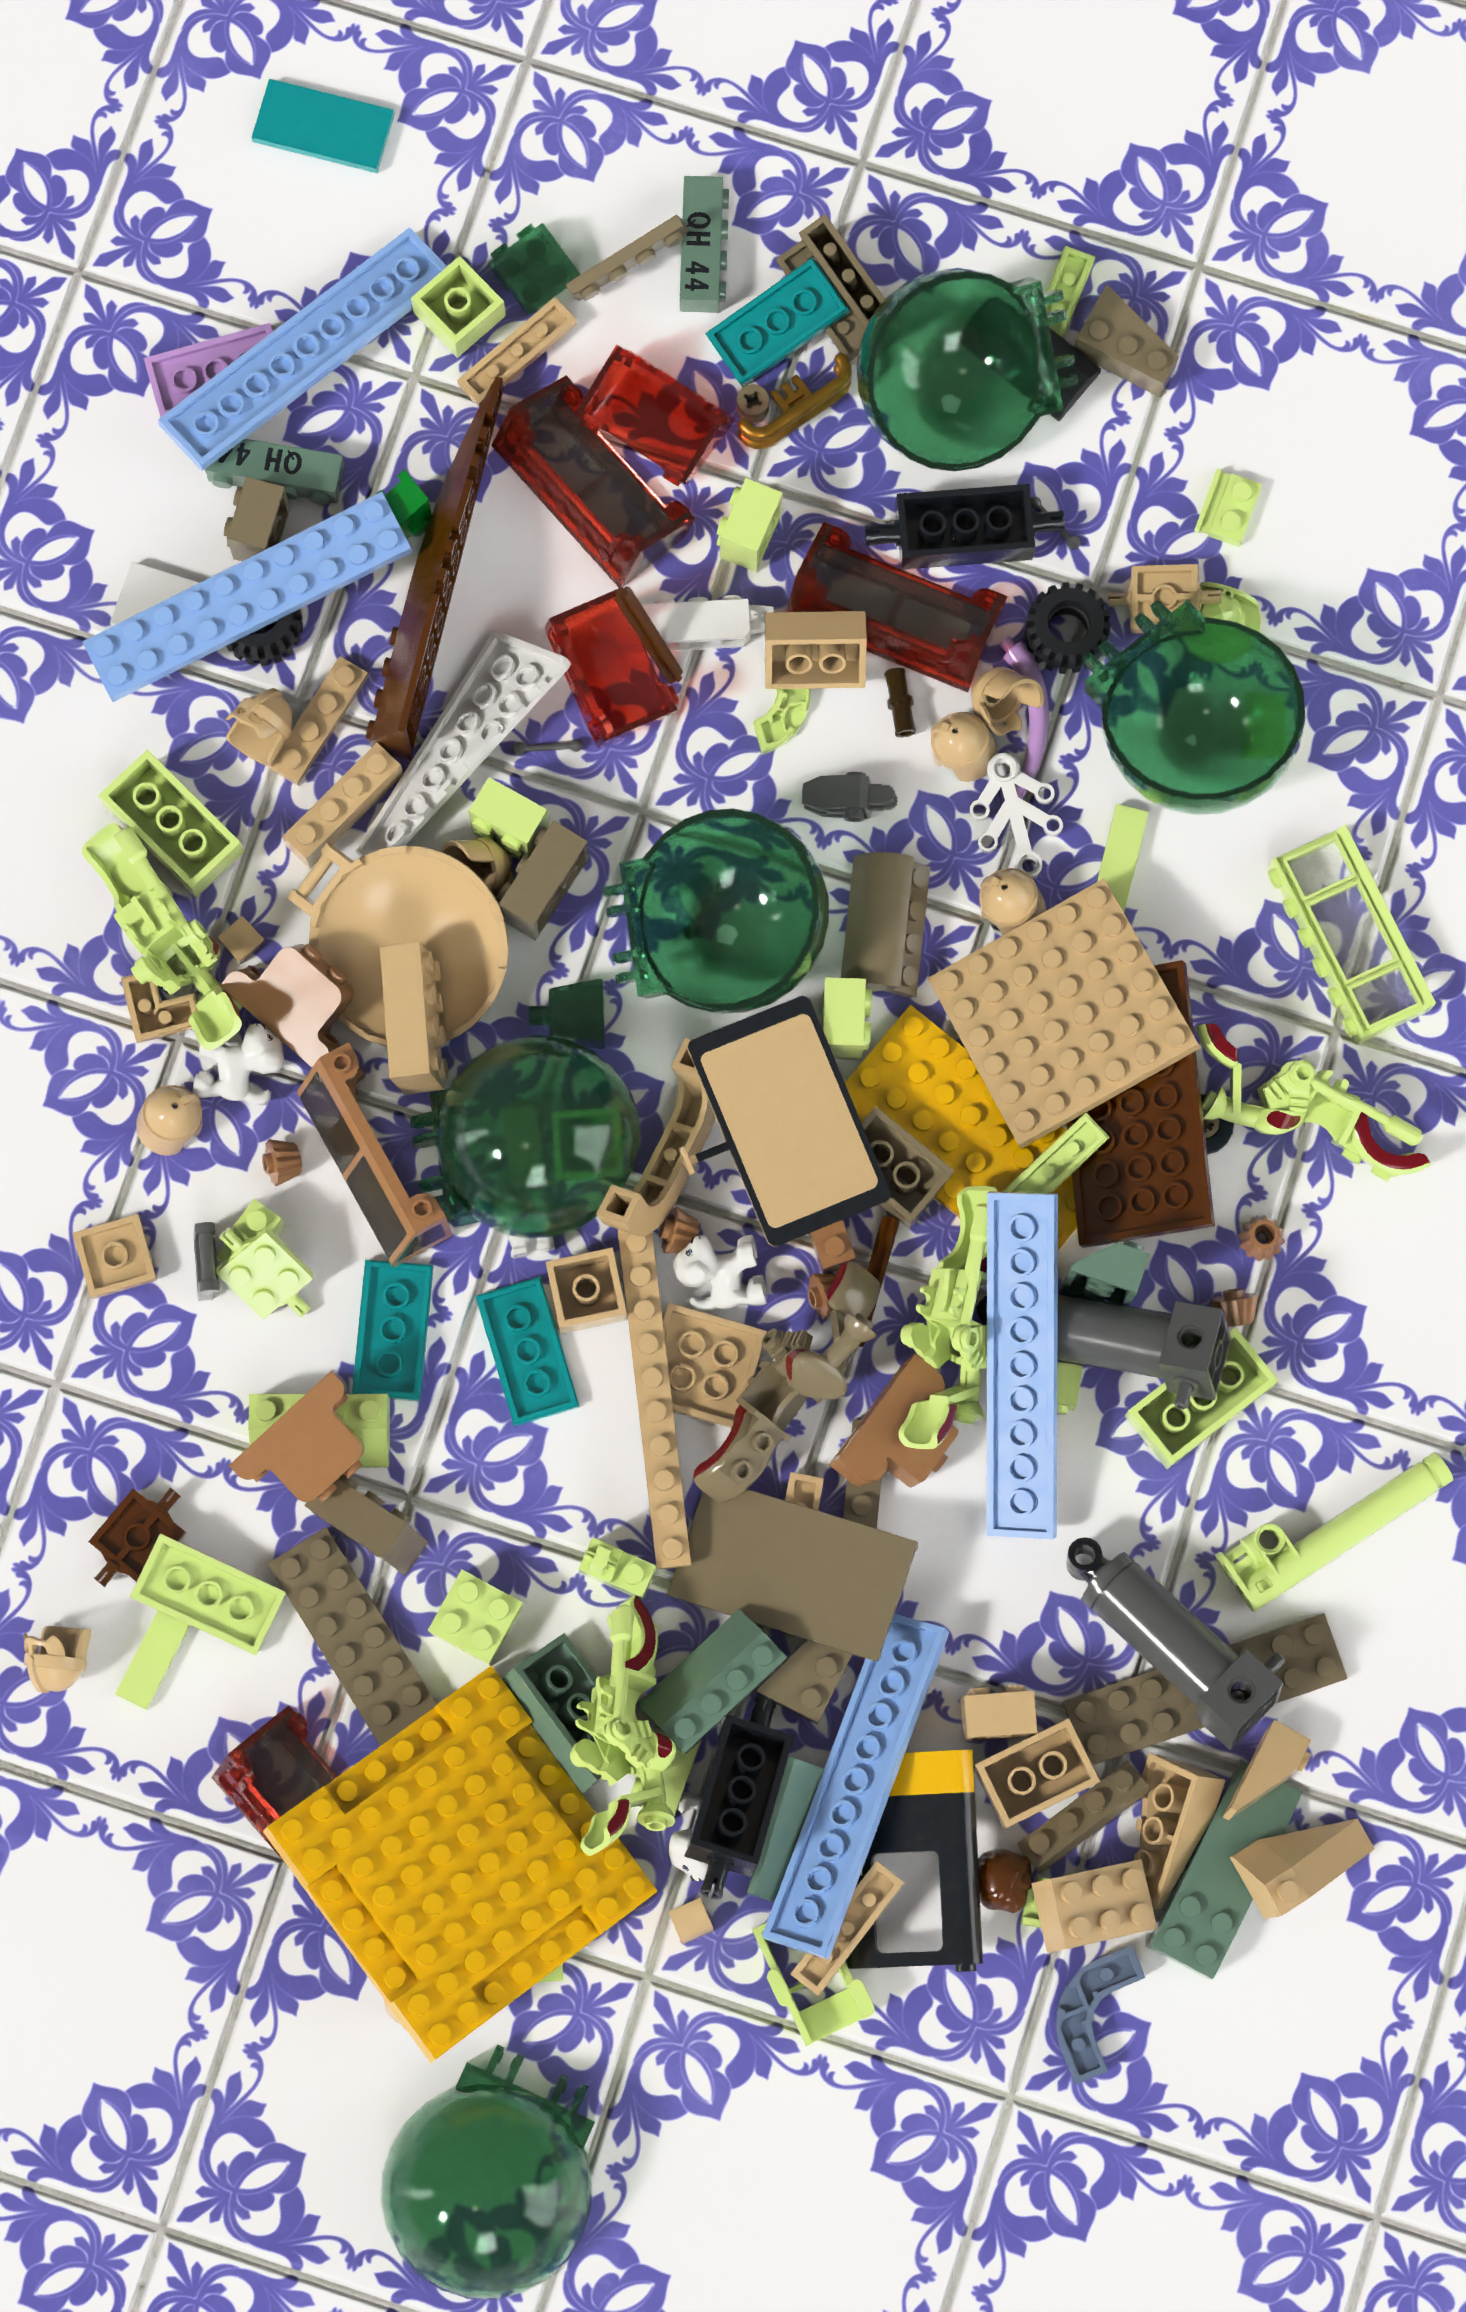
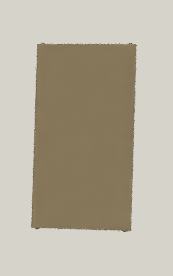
[667,1489,918,1662]

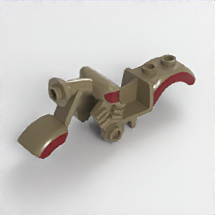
[693,1262,880,1503]

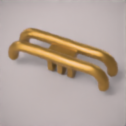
[737,353,852,449]

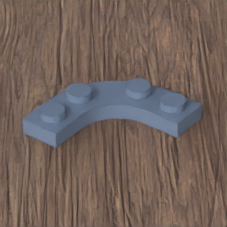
[1056,1945,1146,2085]

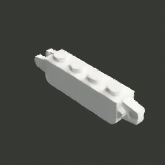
[590,595,774,654]

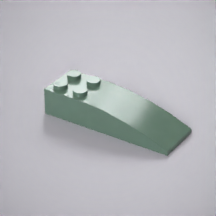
[1146,1759,1303,1980]

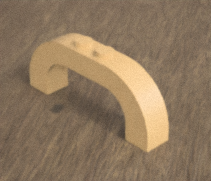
[596,1038,716,1236]

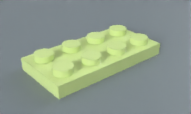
[130,1534,286,1655]

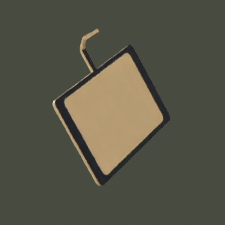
[679,996,890,1247]

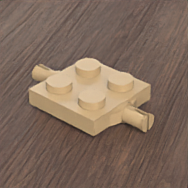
[1108,564,1222,634]

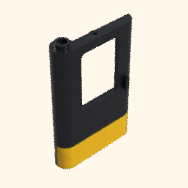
[847,1750,983,1972]

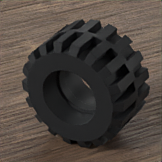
[1024,582,1111,674]
[226,609,303,666]

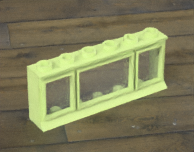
[1267,824,1436,1044]

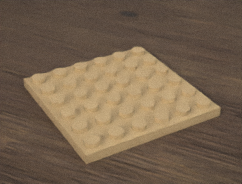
[927,878,1201,1149]

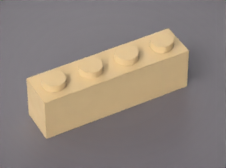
[282,743,403,869]

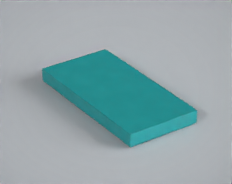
[251,79,395,174]
[705,257,850,388]
[352,1259,434,1402]
[475,1276,580,1427]

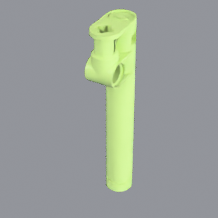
[1215,1452,1453,1612]

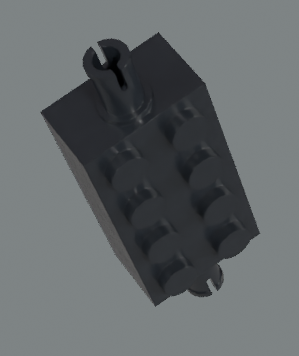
[865,484,1065,570]
[684,1696,794,1899]

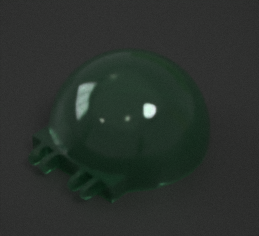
[856,268,1078,472]
[1083,600,1306,815]
[603,808,829,1014]
[410,1035,640,1239]
[381,2044,596,2300]

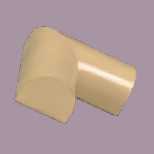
[121,975,198,1044]

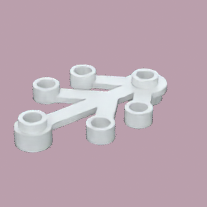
[970,753,1063,879]

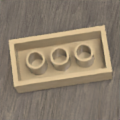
[380,941,448,1095]

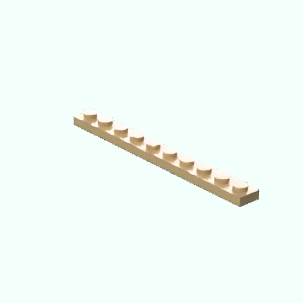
[618,1229,691,1570]

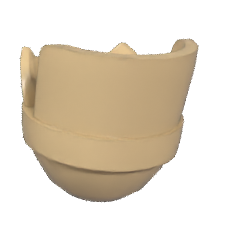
[971,667,1044,736]
[225,688,292,766]
[931,712,998,782]
[440,837,513,897]
[979,868,1046,935]
[136,1085,202,1156]
[24,1626,92,1693]

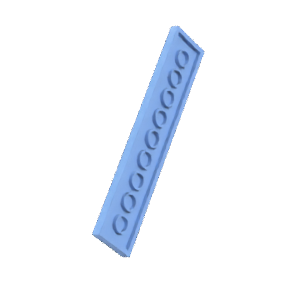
[158,227,447,471]
[82,492,413,702]
[987,1191,1058,1540]
[762,1614,949,1960]

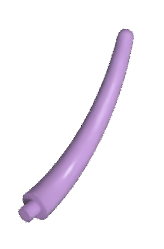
[999,636,1049,799]

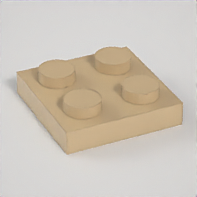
[72,1214,158,1300]

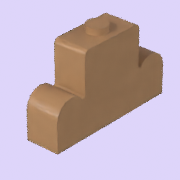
[828,1353,959,1488]

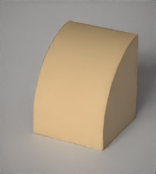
[668,1897,714,1945]

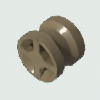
[736,384,769,424]

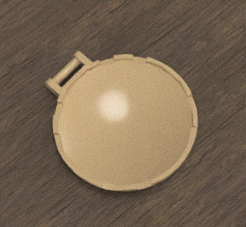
[287,843,509,1047]

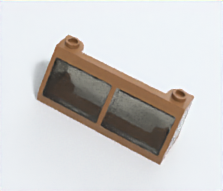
[297,1042,453,1268]

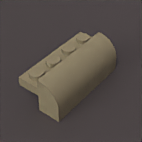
[775,214,901,365]
[841,852,930,998]

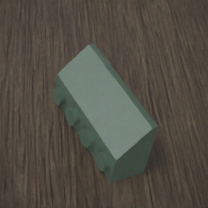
[1060,1240,1150,1306]
[637,1609,787,1756]
[502,1633,603,1794]
[746,1756,824,1902]

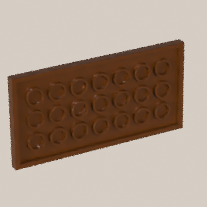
[1067,960,1215,1248]

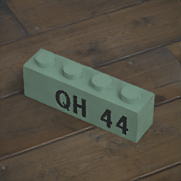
[679,176,729,313]
[205,439,345,505]

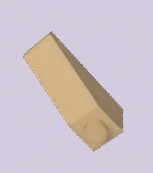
[1223,1720,1311,1820]

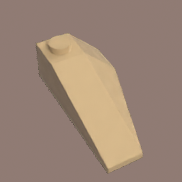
[1134,1753,1225,1910]
[1230,1818,1375,1919]

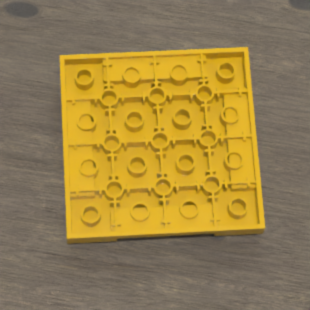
[263,1665,658,2063]

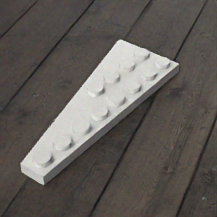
[355,630,571,857]

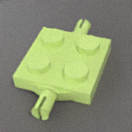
[216,1227,314,1319]

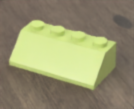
[248,1394,390,1467]

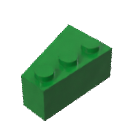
[377,469,432,540]

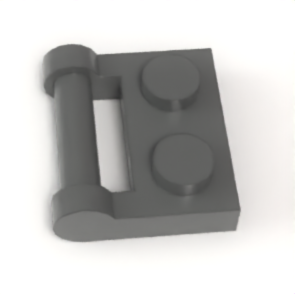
[193,1222,220,1301]

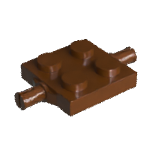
[88,1488,187,1587]

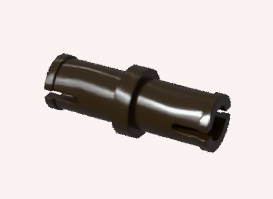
[884,667,916,738]

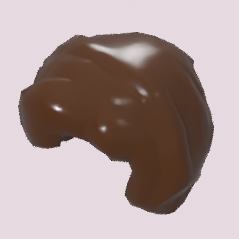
[978,1849,1032,1913]

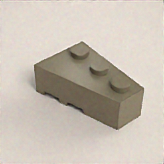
[304,1474,428,1576]

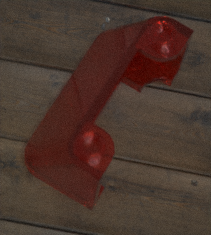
[575,344,736,487]
[545,587,679,749]

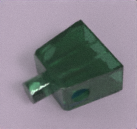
[529,979,605,1049]

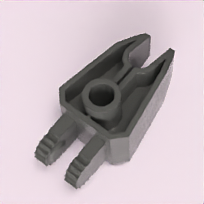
[802,772,898,822]

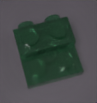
[488,223,581,316]

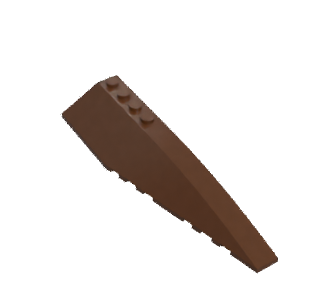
[366,377,504,760]

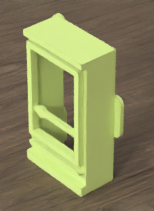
[752,1923,875,2047]

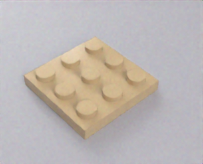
[663,1303,767,1429]

